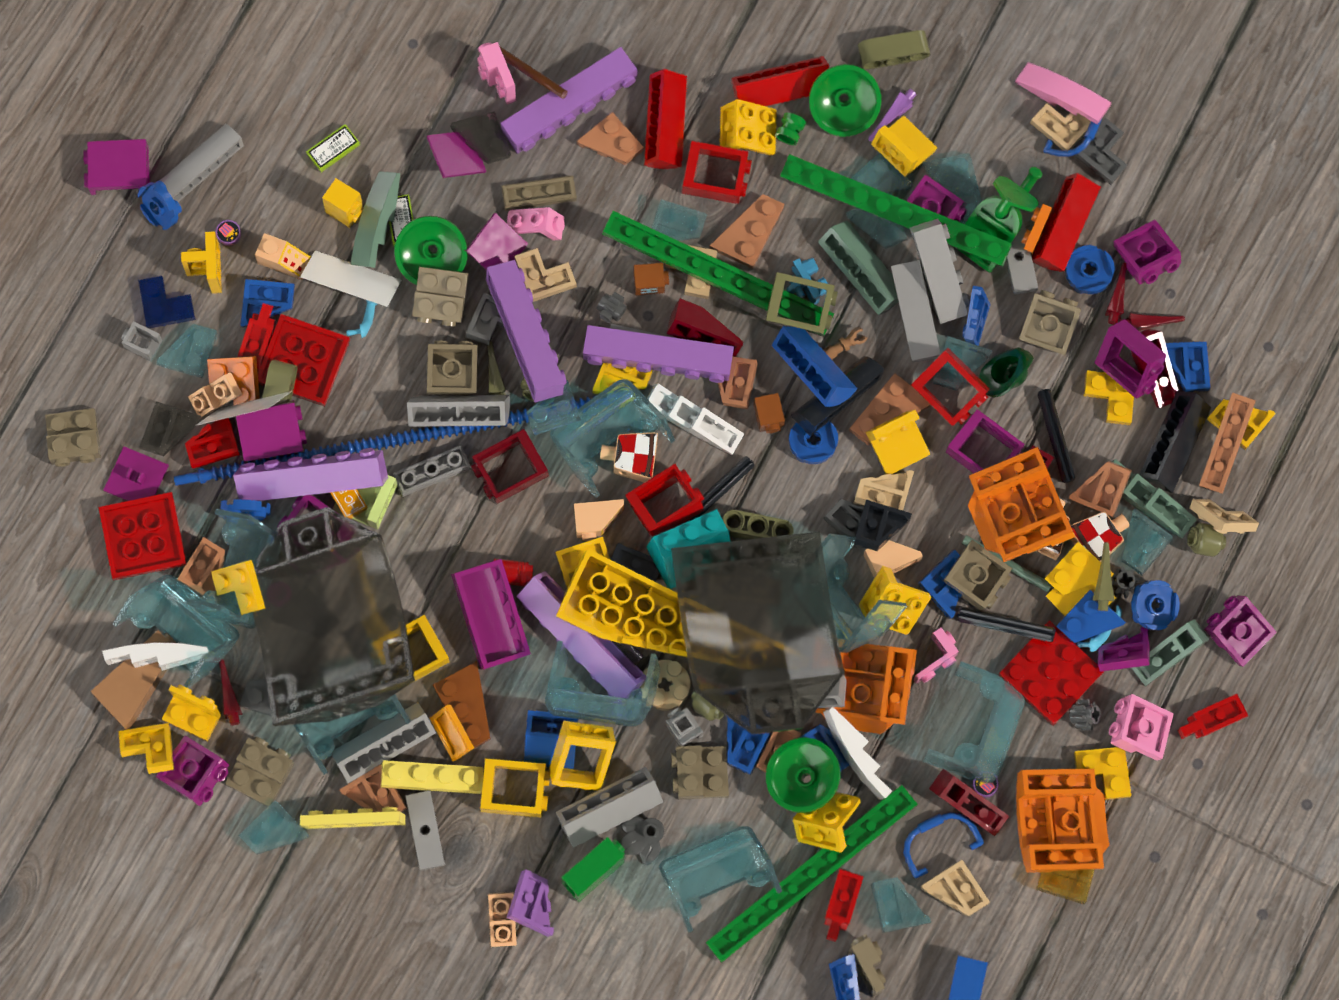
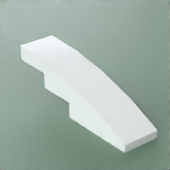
[643,383,744,455]
[102,643,211,671]
[823,707,892,800]

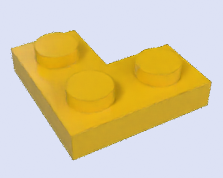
[1084,370,1134,425]
[211,560,265,615]
[119,723,174,774]
[1074,747,1131,800]

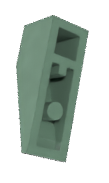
[1132,620,1210,686]

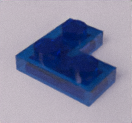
[138,276,196,329]

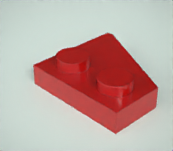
[185,418,240,469]

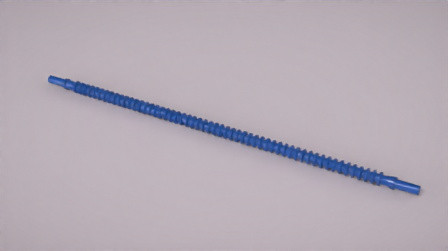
[174,391,637,486]

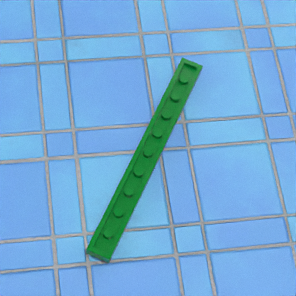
[780,154,1012,267]
[602,211,834,337]
[705,785,918,963]

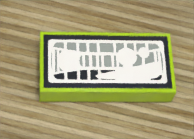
[306,124,360,172]
[389,194,414,246]

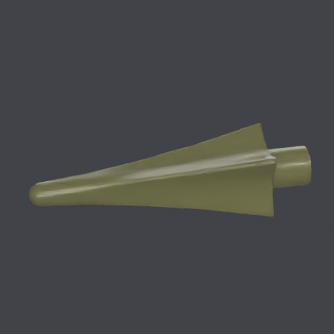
[487,341,506,395]
[1093,542,1115,611]

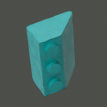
[646,509,734,589]

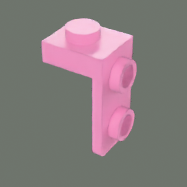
[507,207,565,240]
[913,628,959,684]

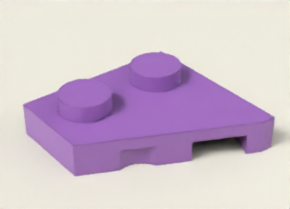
[507,870,554,937]

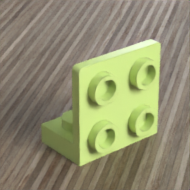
[333,475,397,530]

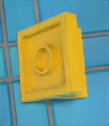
[181,231,222,293]

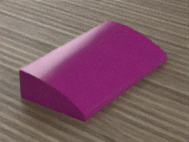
[451,559,531,670]

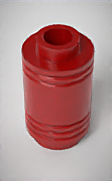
[493,558,533,587]

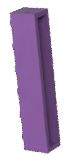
[501,47,637,154]
[486,260,567,402]
[583,325,734,383]
[233,448,388,501]
[517,571,648,704]

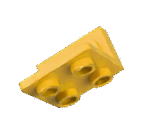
[720,99,777,156]
[871,116,937,177]
[866,410,930,474]
[859,566,931,635]
[162,685,221,742]
[793,792,861,853]

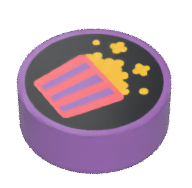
[216,220,241,246]
[972,771,998,798]

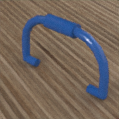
[1043,119,1102,157]
[903,812,984,878]

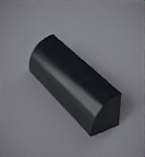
[791,356,885,437]
[1139,390,1211,493]

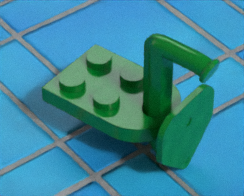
[956,167,1042,273]

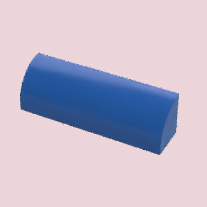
[771,326,857,407]
[949,956,988,1000]

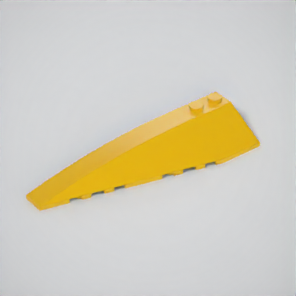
[555,549,811,672]

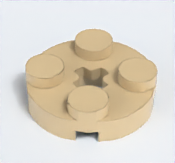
[640,660,691,711]

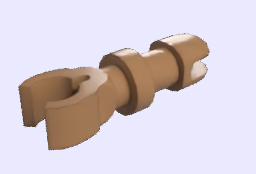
[824,327,867,359]

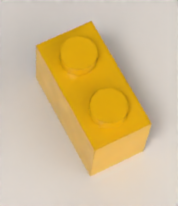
[322,178,363,228]

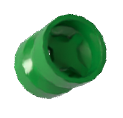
[775,112,806,146]

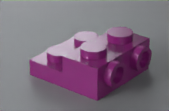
[907,174,967,222]
[1113,220,1181,285]
[1204,595,1277,667]
[156,735,229,806]

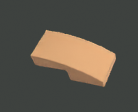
[188,373,242,418]
[488,892,517,947]

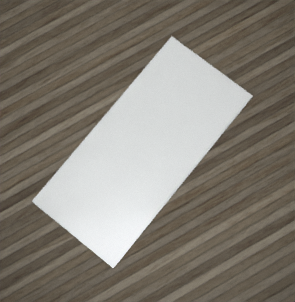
[300,251,401,307]
[195,391,292,426]

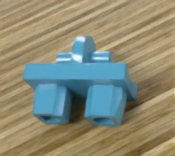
[786,258,828,304]

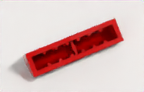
[731,56,829,106]
[644,69,687,169]
[1032,173,1101,271]

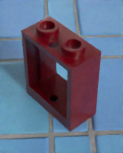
[471,429,549,504]

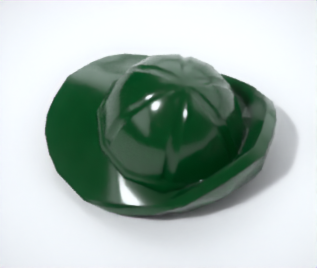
[979,347,1034,398]

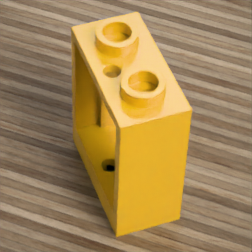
[370,615,450,691]
[549,721,616,790]
[480,759,550,818]

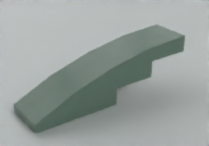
[350,171,400,268]
[1112,459,1197,538]

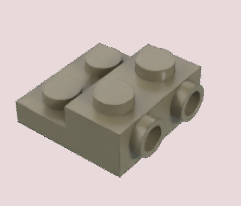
[412,266,469,327]
[1019,289,1081,355]
[427,341,478,395]
[45,408,101,467]
[943,540,1013,611]
[225,736,294,808]
[671,746,729,800]
[848,934,886,998]

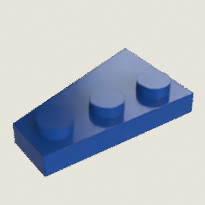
[829,954,860,1000]

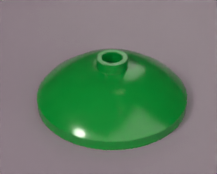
[809,64,881,137]
[394,216,468,285]
[766,738,841,813]

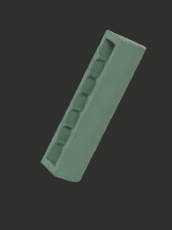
[818,220,899,315]

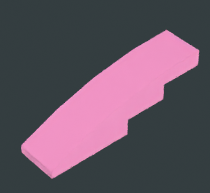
[1015,62,1111,124]

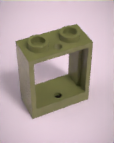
[765,272,838,334]

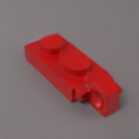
[237,303,275,372]
[1177,694,1248,739]
[824,869,864,942]

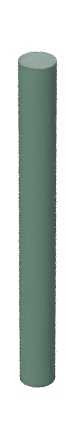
[962,535,1052,592]

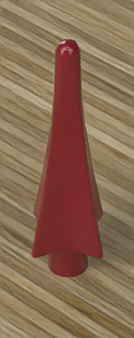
[1105,262,1127,325]
[1119,313,1185,331]
[219,659,243,726]

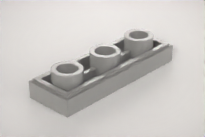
[1006,220,1038,295]
[393,445,471,497]
[406,791,445,871]

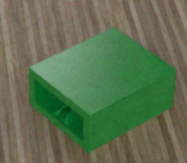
[561,837,625,903]

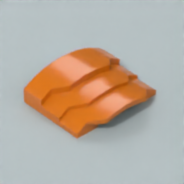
[968,447,1075,562]
[807,637,917,734]
[1016,769,1110,873]

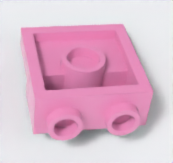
[477,42,516,105]
[1109,694,1173,761]

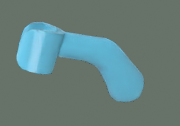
[346,300,377,338]
[1077,605,1122,652]

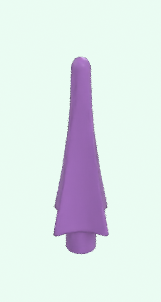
[868,89,916,141]

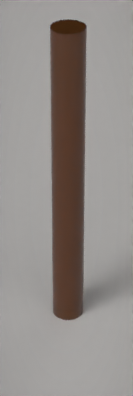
[499,46,568,99]

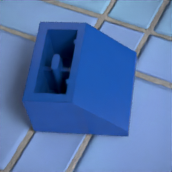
[524,710,579,769]

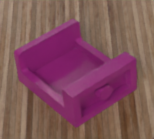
[83,139,150,195]
[236,400,307,462]

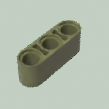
[858,30,930,69]
[262,359,297,405]
[723,510,794,547]

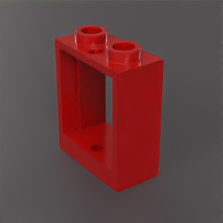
[682,141,752,204]
[911,348,990,426]
[625,464,704,537]

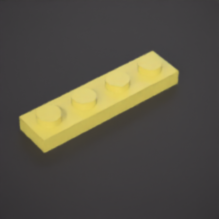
[381,760,483,794]
[300,807,405,829]

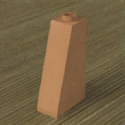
[90,630,176,730]

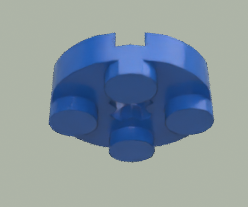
[138,181,182,230]
[1065,245,1115,294]
[789,422,838,464]
[220,499,271,522]
[1131,580,1180,630]

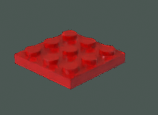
[258,314,350,407]
[98,492,187,581]
[998,620,1104,726]

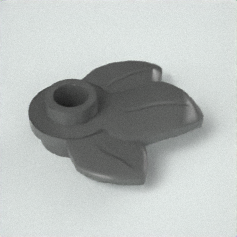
[621,816,665,865]

